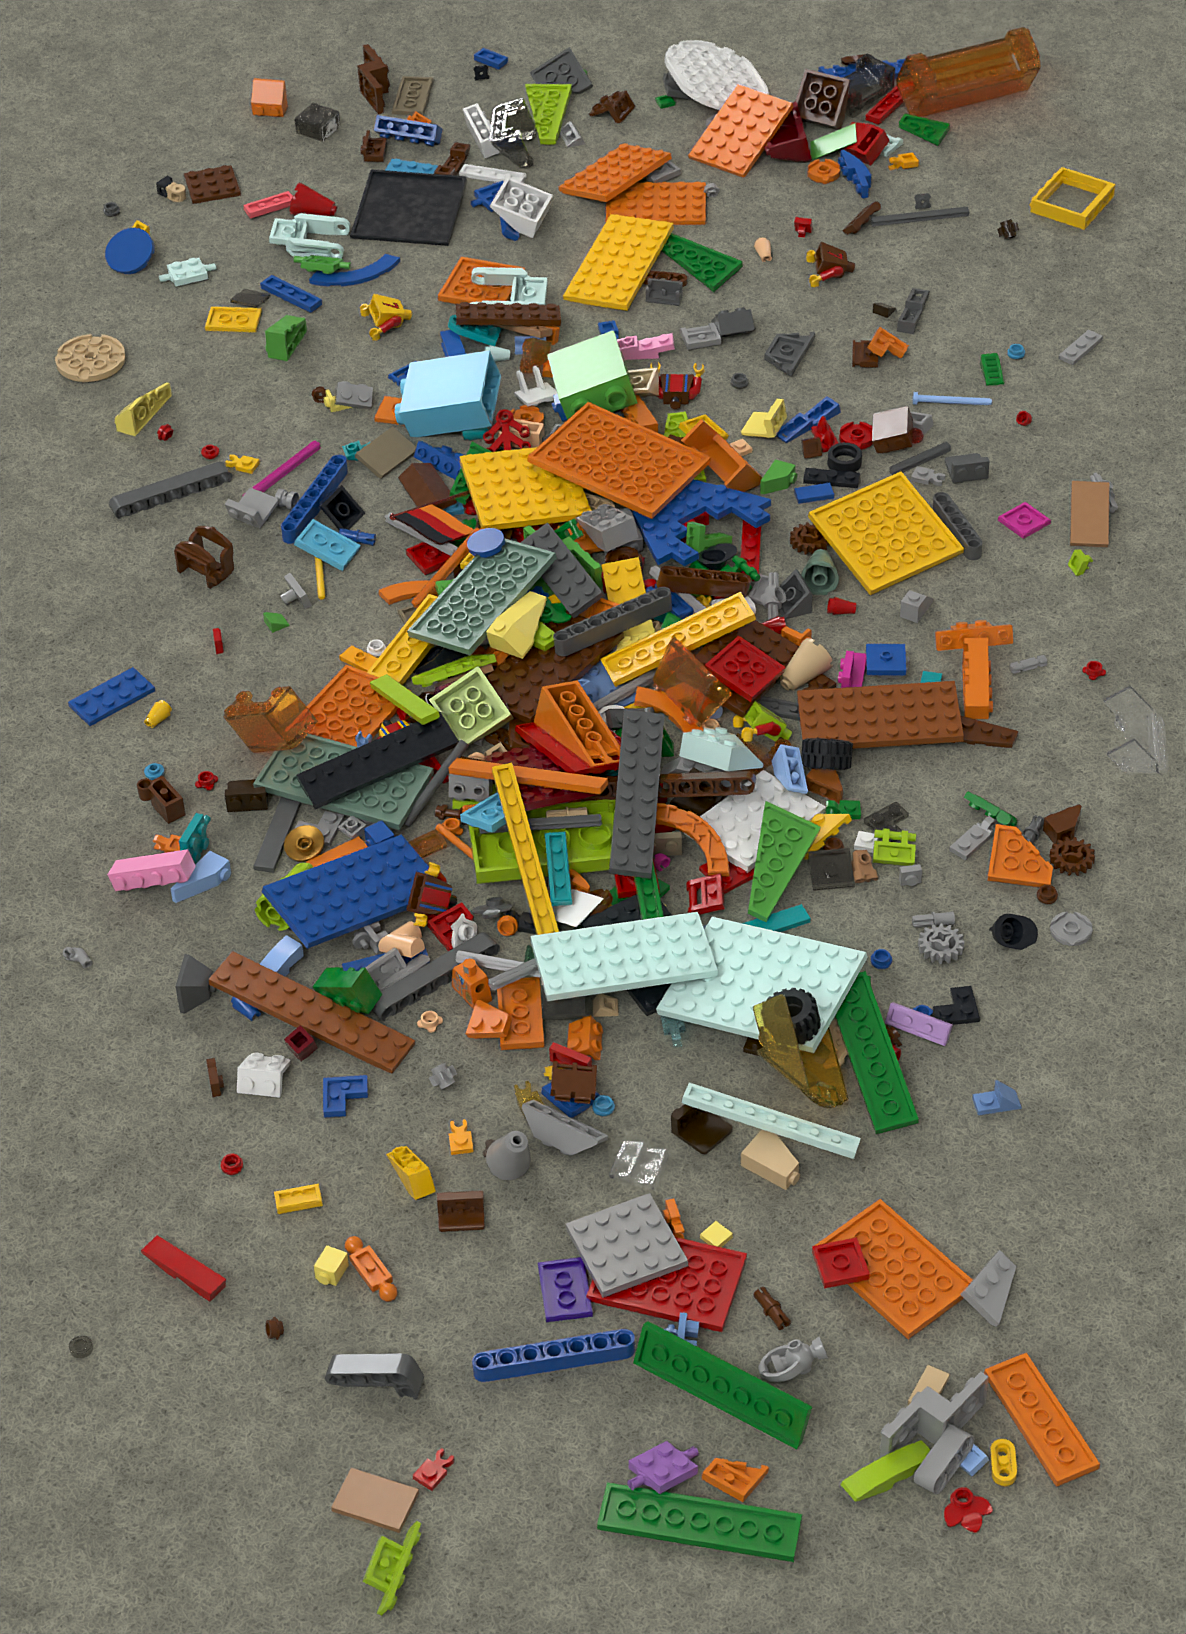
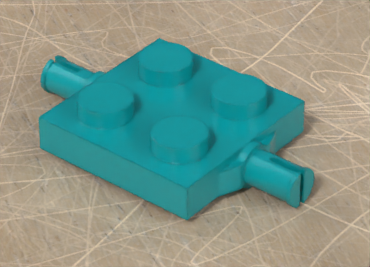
[179,813,211,864]

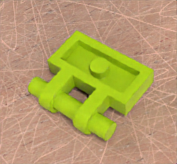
[872,828,916,866]

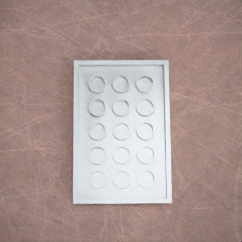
[684,770,826,873]

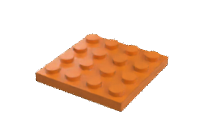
[438,257,525,304]

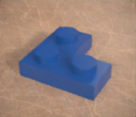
[323,1075,368,1118]

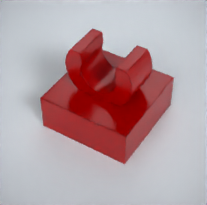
[794,217,813,238]

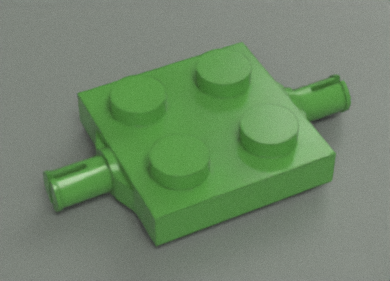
[294,255,351,274]

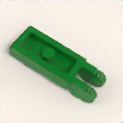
[964,791,1018,827]

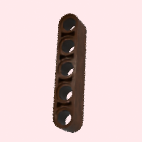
[656,566,751,598]

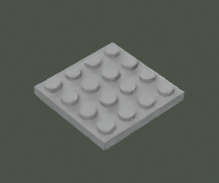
[566,1193,688,1298]

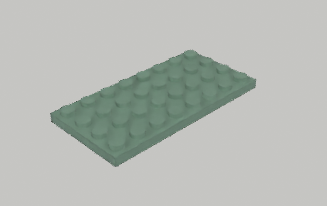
[407,539,557,655]
[253,728,434,830]

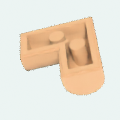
[378,921,425,958]

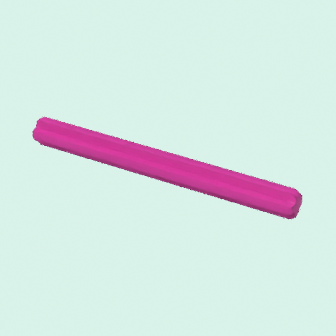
[243,440,321,496]

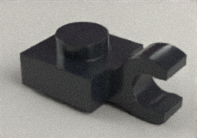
[505,910,537,935]

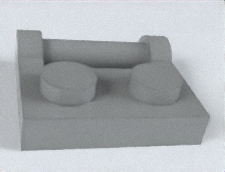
[680,322,721,350]

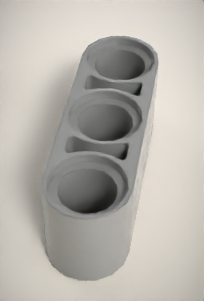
[914,1425,975,1495]

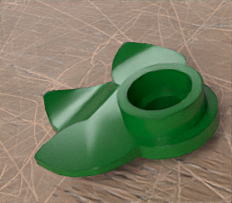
[539,597,571,623]

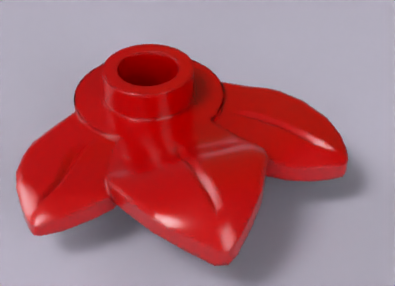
[944,1487,993,1533]

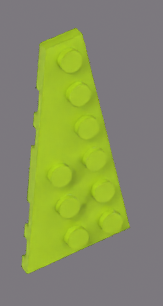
[525,84,572,145]

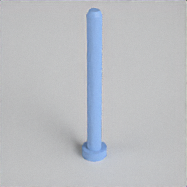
[913,392,992,405]

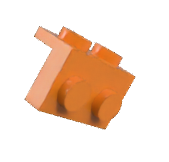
[567,1015,603,1061]

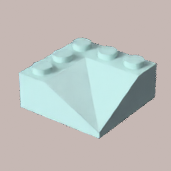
[679,727,763,771]

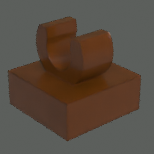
[801,437,822,458]

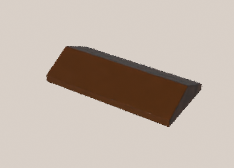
[398,463,457,509]

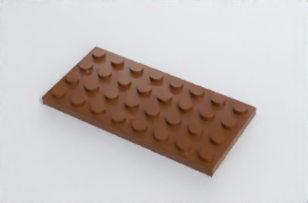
[797,681,964,749]

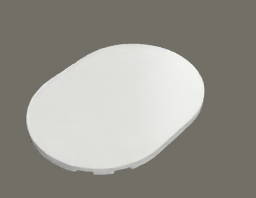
[665,40,769,110]

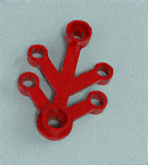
[483,409,532,452]

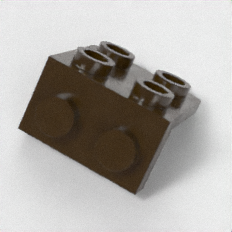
[669,767,724,816]
[225,779,268,812]
[671,1104,733,1155]

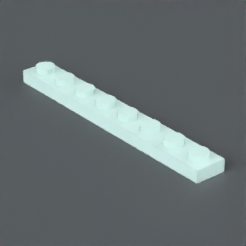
[682,1083,861,1159]

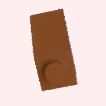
[806,768,843,803]

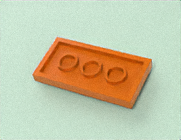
[497,977,544,1050]

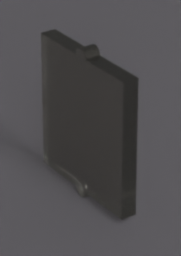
[230,289,270,308]

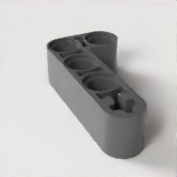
[325,1354,424,1400]

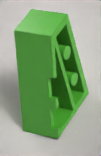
[265,315,307,361]

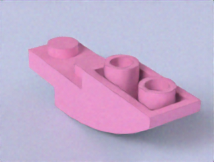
[618,333,674,360]

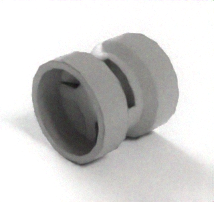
[275,489,299,510]

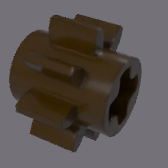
[997,219,1019,239]

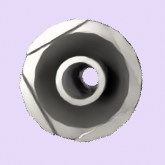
[486,1131,531,1180]

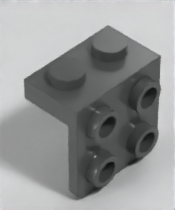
[945,453,990,483]

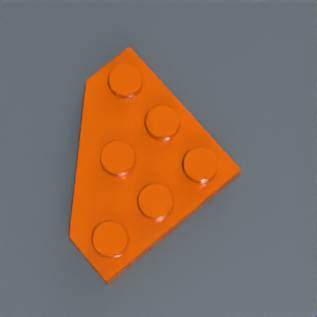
[987,824,1053,887]

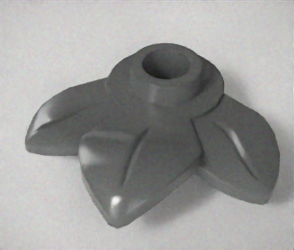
[470,897,512,919]

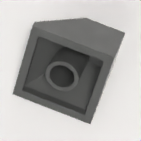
[175,954,217,1014]

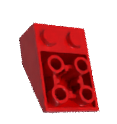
[839,122,890,166]

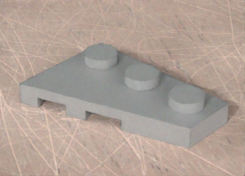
[960,1250,1016,1327]

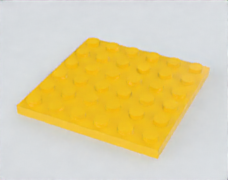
[459,447,591,530]
[808,472,964,595]

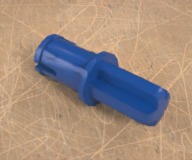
[339,528,376,546]

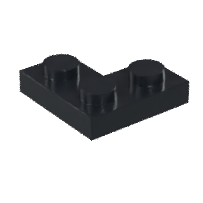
[933,986,980,1025]

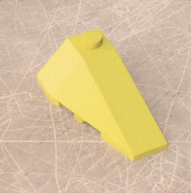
[115,383,172,436]
[486,591,547,659]

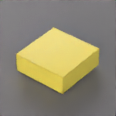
[700,1221,733,1247]

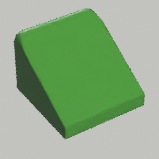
[263,612,289,633]

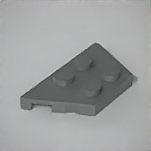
[764,332,815,376]

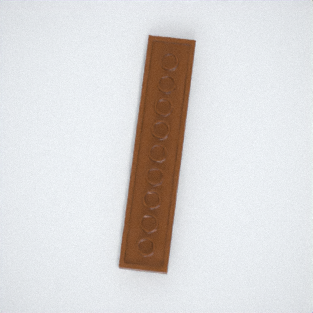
[209,951,415,1073]

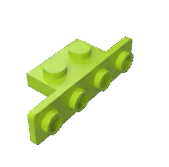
[362,1521,421,1616]

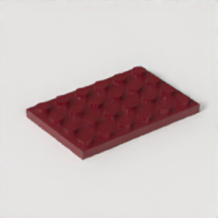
[485,744,600,811]

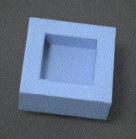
[960,1444,989,1477]

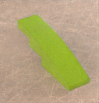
[841,1440,930,1502]

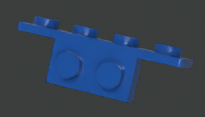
[414,441,464,480]

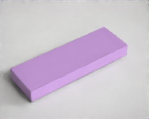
[885,1002,953,1046]

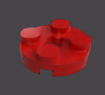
[839,422,873,450]

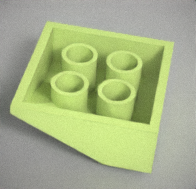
[429,666,514,745]

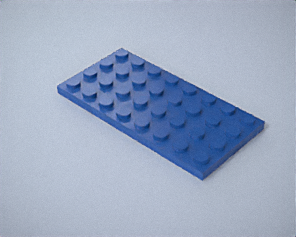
[262,834,429,949]

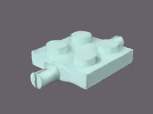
[159,258,216,287]

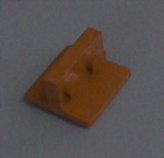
[437,1191,485,1232]

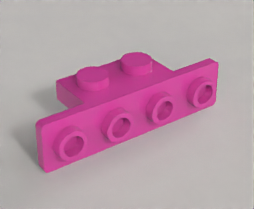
[838,651,866,688]

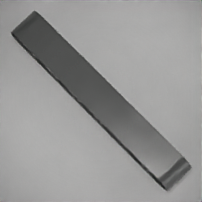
[109,462,232,519]
[553,587,672,656]
[372,932,500,1021]

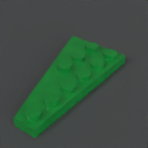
[661,233,743,292]

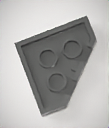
[529,47,593,94]

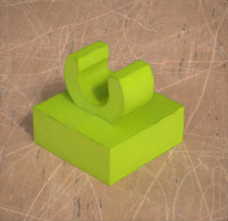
[1067,549,1093,576]

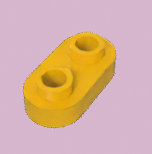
[990,1439,1017,1486]

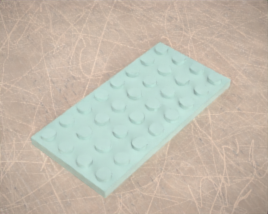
[531,912,718,1001]

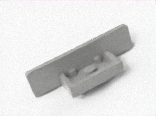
[365,948,430,991]

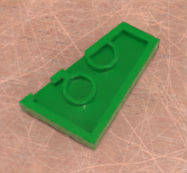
[899,114,950,146]

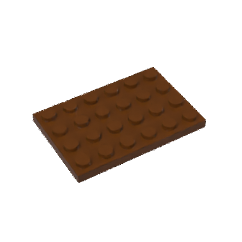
[677,620,799,718]

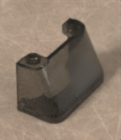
[844,54,895,118]
[489,98,537,169]

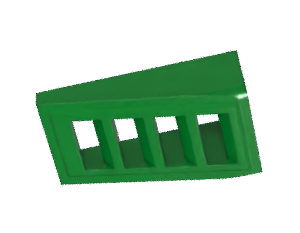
[980,353,1004,386]

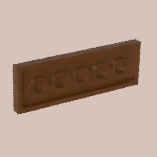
[456,302,561,326]

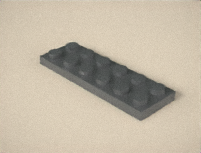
[520,523,605,619]

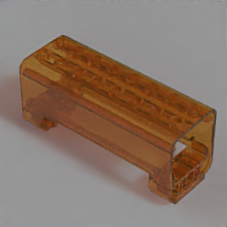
[896,27,1041,117]

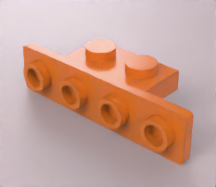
[935,620,1013,651]

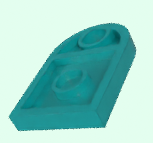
[448,315,502,346]

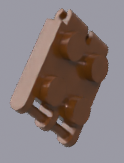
[550,1061,597,1104]

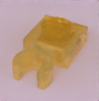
[514,1081,544,1118]

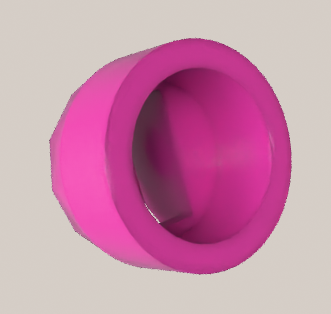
[654,853,670,872]

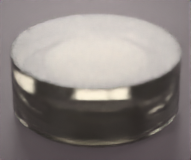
[69,1335,93,1358]

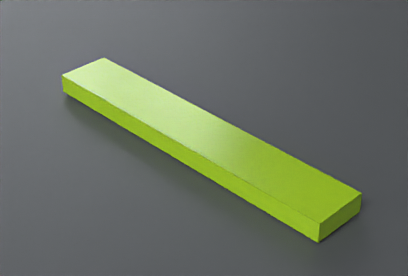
[370,674,440,725]

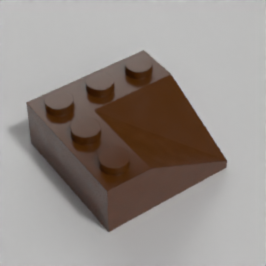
[795,69,851,130]

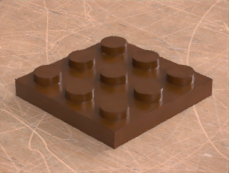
[183,165,241,204]

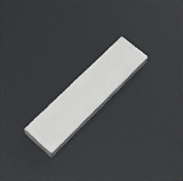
[459,164,526,183]

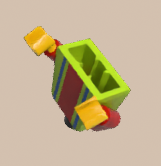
[733,701,792,742]

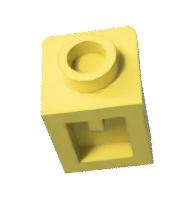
[324,390,352,412]

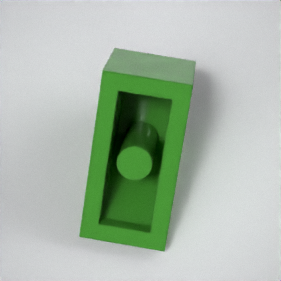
[760,459,797,494]

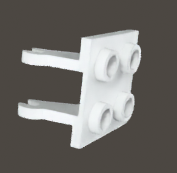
[514,366,557,407]

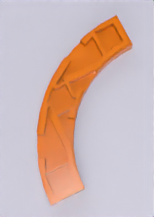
[378,580,438,605]
[634,686,703,733]
[656,803,729,876]

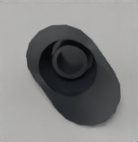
[697,543,737,571]
[989,914,1038,950]

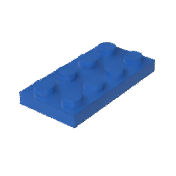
[68,667,155,726]

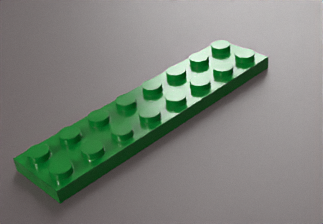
[835,971,919,1134]
[633,1321,812,1450]
[597,1482,802,1562]

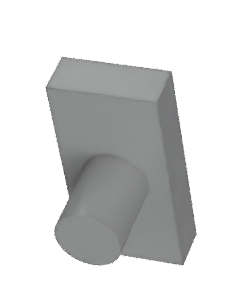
[280,573,312,609]

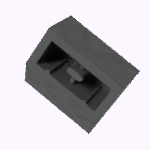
[711,307,755,337]

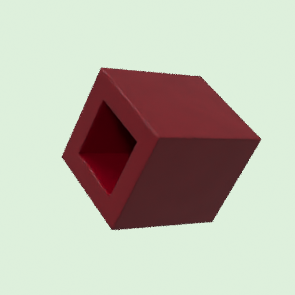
[284,1025,318,1062]

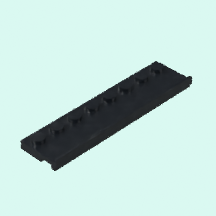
[296,712,459,810]

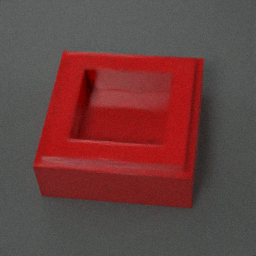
[213,628,224,654]

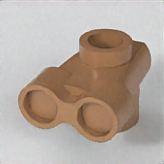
[850,850,878,883]

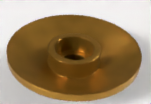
[284,825,324,862]

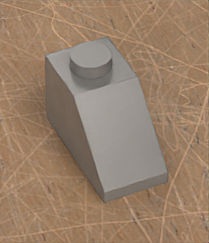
[900,590,934,623]

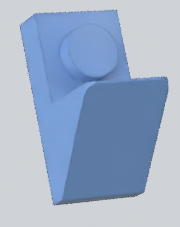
[972,1080,1021,1115]

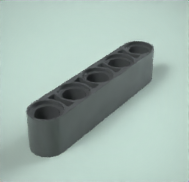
[933,492,982,560]

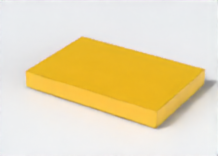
[205,306,262,332]

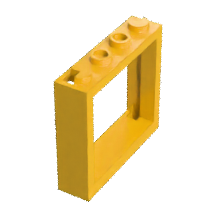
[1029,167,1115,230]

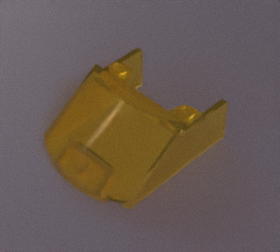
[753,994,849,1109]

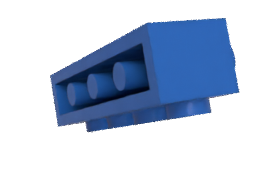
[374,115,443,146]

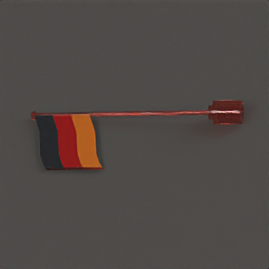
[390,490,474,545]

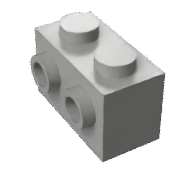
[449,774,493,802]

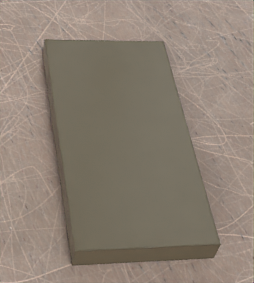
[392,76,433,115]

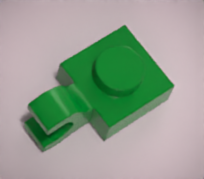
[825,800,861,819]

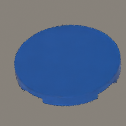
[105,228,155,274]

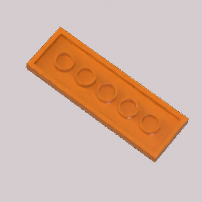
[984,1353,1100,1487]

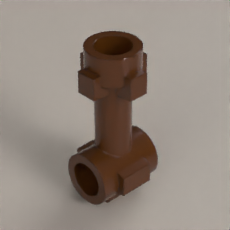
[435,804,467,825]

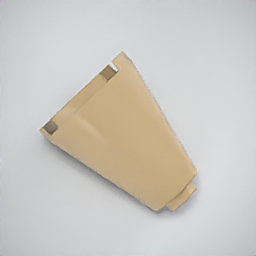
[780,638,833,691]

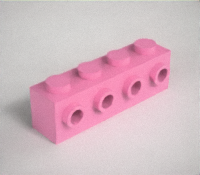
[107,850,196,891]

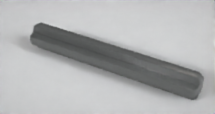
[889,442,951,475]

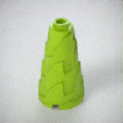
[254,863,313,931]

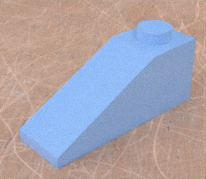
[772,744,808,794]
[170,851,231,903]

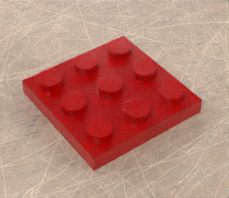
[703,636,786,702]

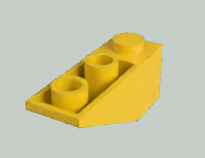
[386,1146,436,1200]

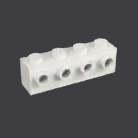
[463,103,501,158]

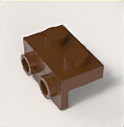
[361,130,387,162]

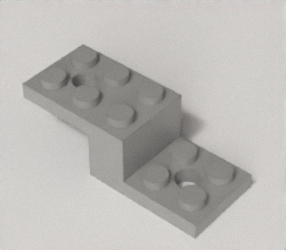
[879,1372,988,1458]

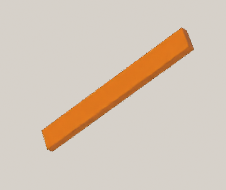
[448,758,608,794]

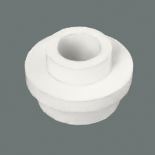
[367,639,386,657]

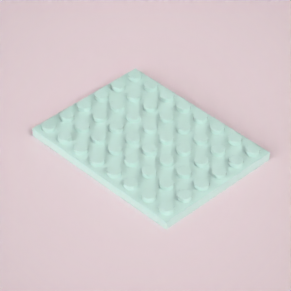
[656,917,867,1053]

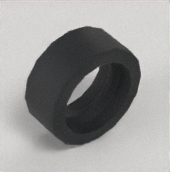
[827,443,862,472]

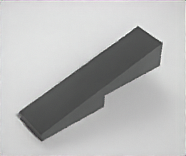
[897,288,929,334]

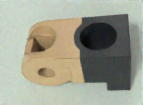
[156,175,186,202]

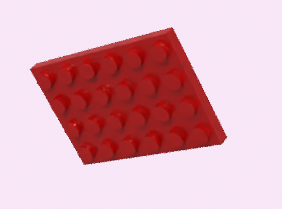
[587,1237,747,1332]

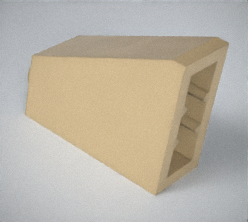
[741,1129,800,1190]

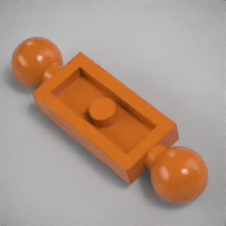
[345,1236,398,1302]

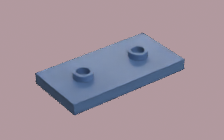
[582,660,636,707]

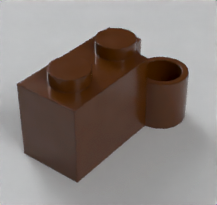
[137,776,186,824]

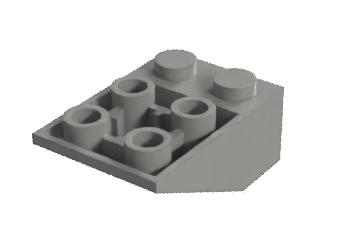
[576,504,639,552]

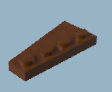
[950,716,1018,748]

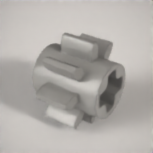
[428,1062,457,1089]

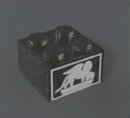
[294,103,340,142]

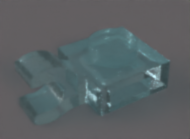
[660,1015,686,1048]

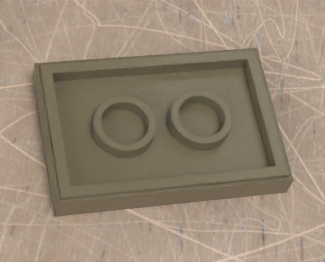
[355,426,416,479]

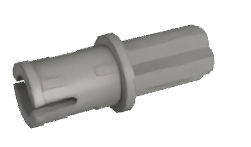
[912,911,955,928]

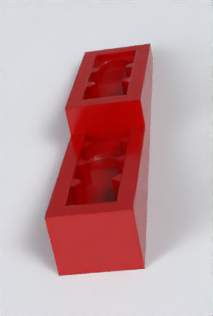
[141,1235,226,1302]

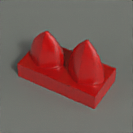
[811,416,838,453]

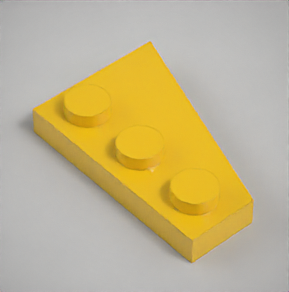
[803,813,852,860]

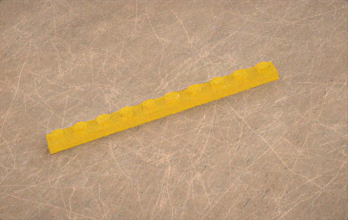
[492,763,559,935]

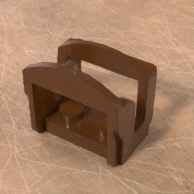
[174,525,234,589]

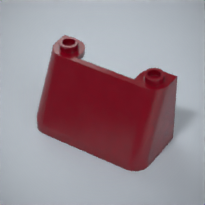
[765,101,812,162]

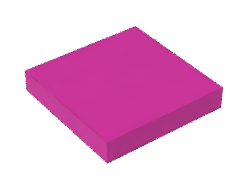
[998,502,1051,539]

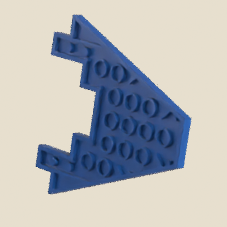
[630,479,771,566]

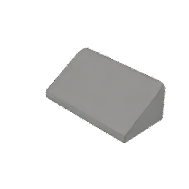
[560,121,585,148]

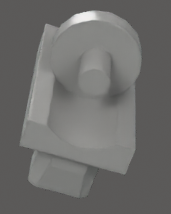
[352,921,388,955]

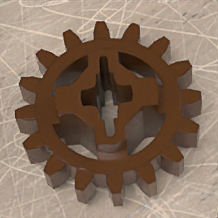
[790,522,830,555]
[1049,837,1095,876]

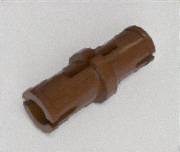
[753,1287,791,1330]

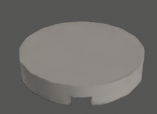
[1050,912,1093,946]

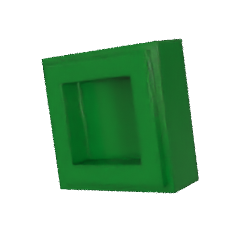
[655,95,675,109]

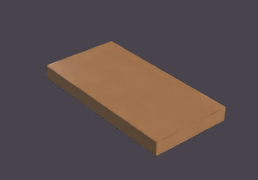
[1070,481,1109,547]

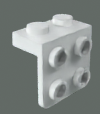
[237,1053,290,1098]

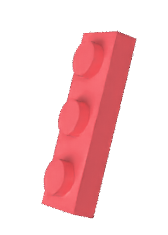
[243,191,292,219]

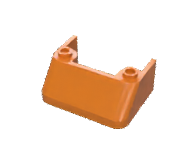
[681,419,763,492]

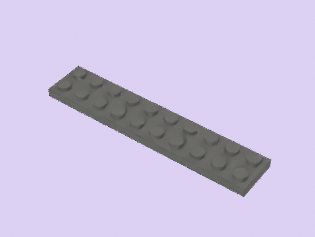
[609,709,664,879]

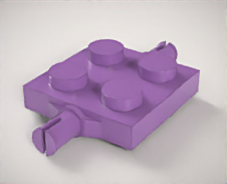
[627,1441,699,1494]

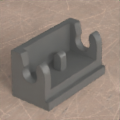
[646,278,683,306]

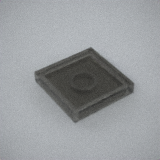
[808,848,855,891]

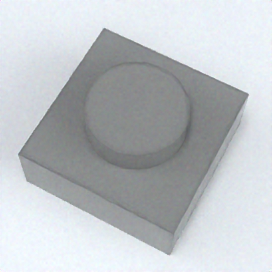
[899,864,922,886]

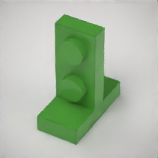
[686,522,732,553]

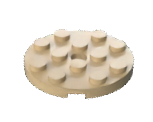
[55,334,126,382]

